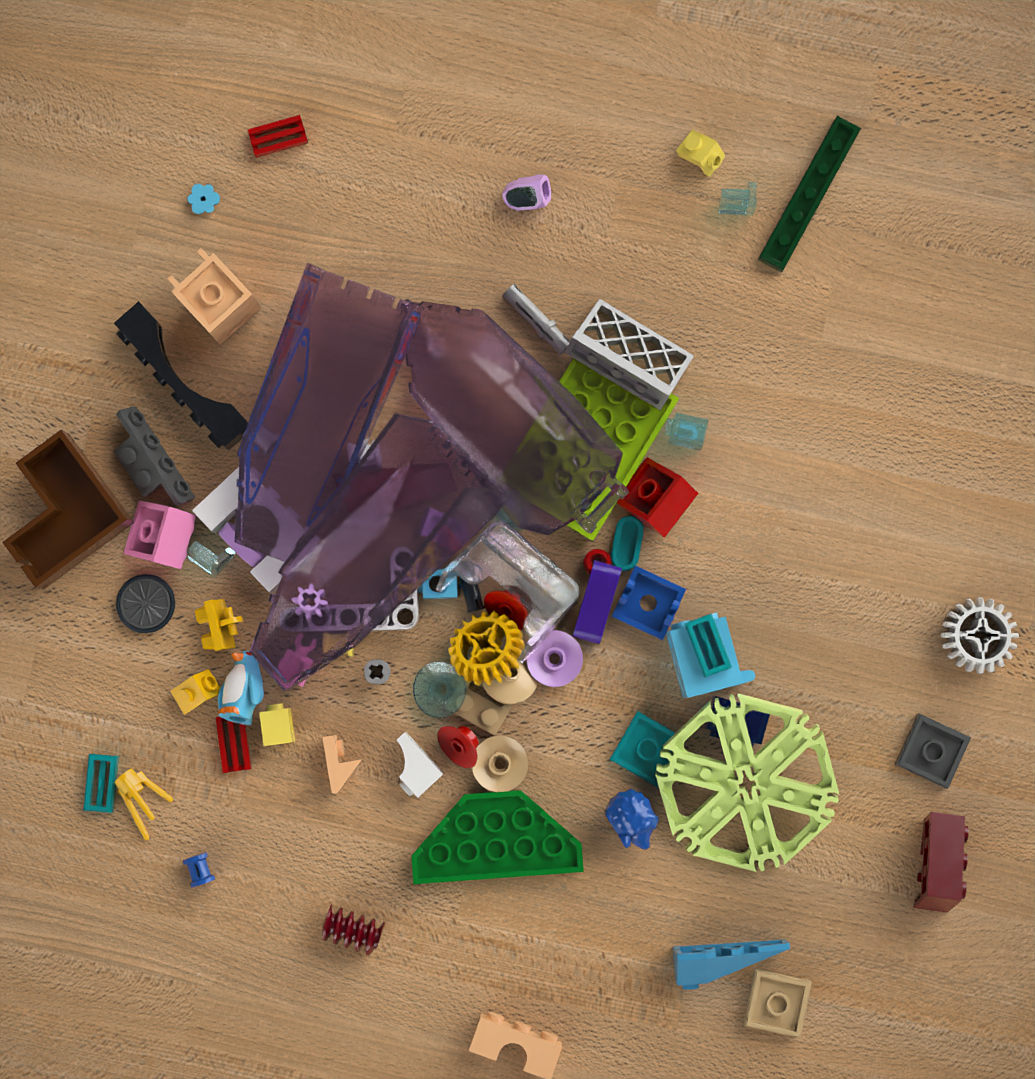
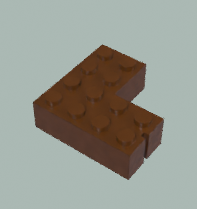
[2,430,134,589]

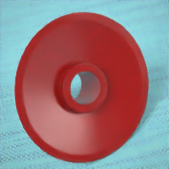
[484,589,528,630]
[437,726,479,768]

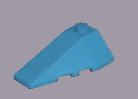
[673,939,790,990]

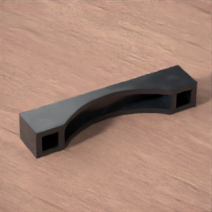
[114,301,250,450]

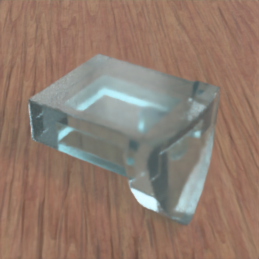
[719,182,757,216]
[188,541,236,578]

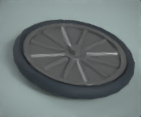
[116,574,175,633]

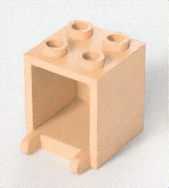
[167,248,261,345]

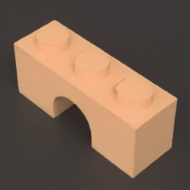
[469,1012,562,1079]

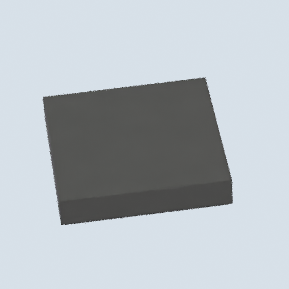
[895,713,971,789]

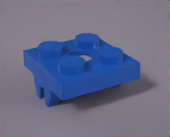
[611,565,686,640]

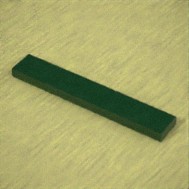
[758,115,861,273]

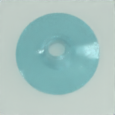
[413,661,466,718]

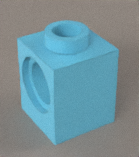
[417,569,458,599]

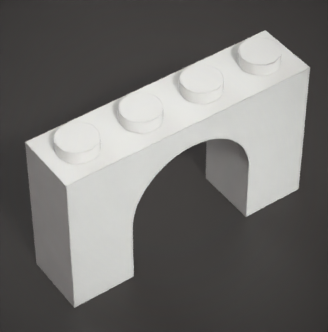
[192,464,321,594]

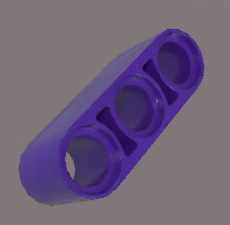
[572,560,622,645]

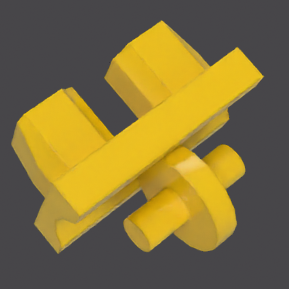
[194,599,243,651]

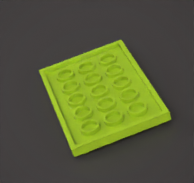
[497,358,679,542]

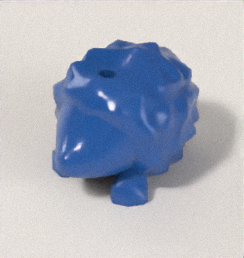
[604,789,659,850]

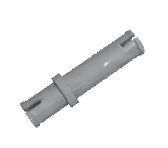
[502,284,570,355]

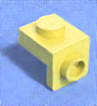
[676,129,725,177]

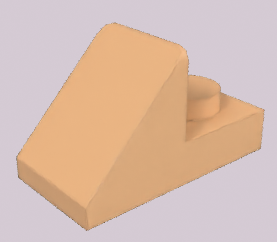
[323,735,363,794]

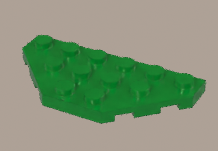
[411,790,584,884]

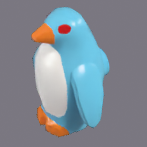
[218,651,264,725]

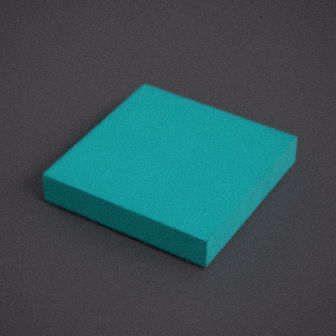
[609,711,685,788]

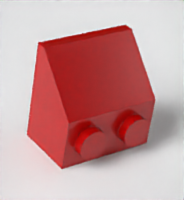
[616,457,699,538]

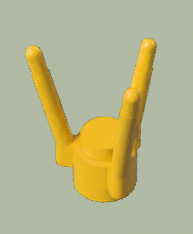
[114,768,173,840]

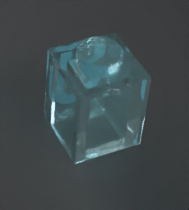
[664,412,709,451]

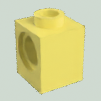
[259,703,295,746]

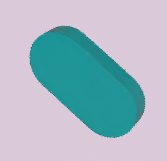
[610,516,644,572]

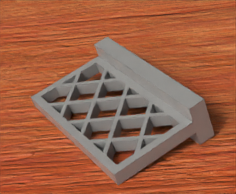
[565,299,694,410]

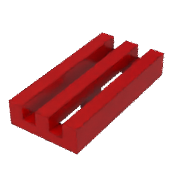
[247,115,308,158]
[215,717,252,773]

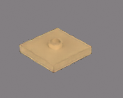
[743,968,812,1039]

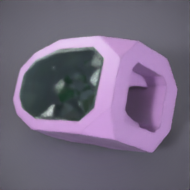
[502,174,551,211]

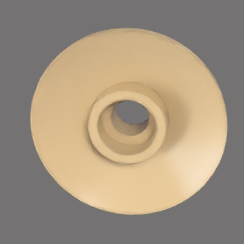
[482,655,537,705]
[472,735,528,792]

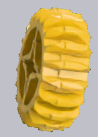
[448,611,525,686]

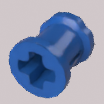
[182,852,215,888]

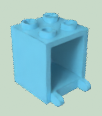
[666,613,755,698]

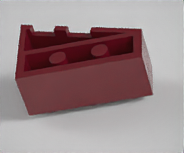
[914,812,969,913]

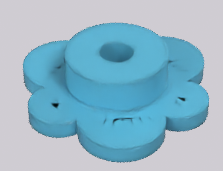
[187,184,220,214]

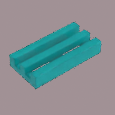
[684,613,732,678]
[83,754,119,813]

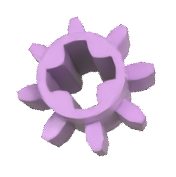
[292,583,328,621]

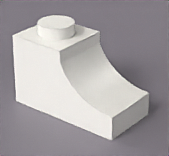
[397,732,444,797]

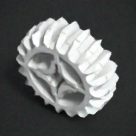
[941,597,1019,674]

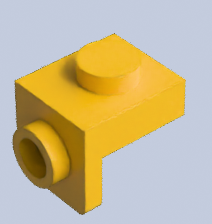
[170,669,220,715]

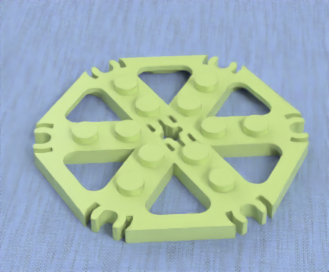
[655,693,840,872]

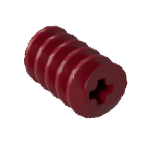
[322,904,385,956]

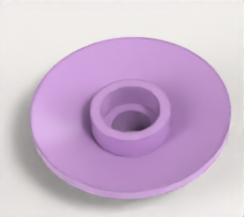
[527,630,583,687]

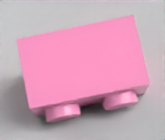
[123,500,197,569]

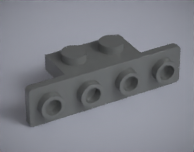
[113,406,195,506]

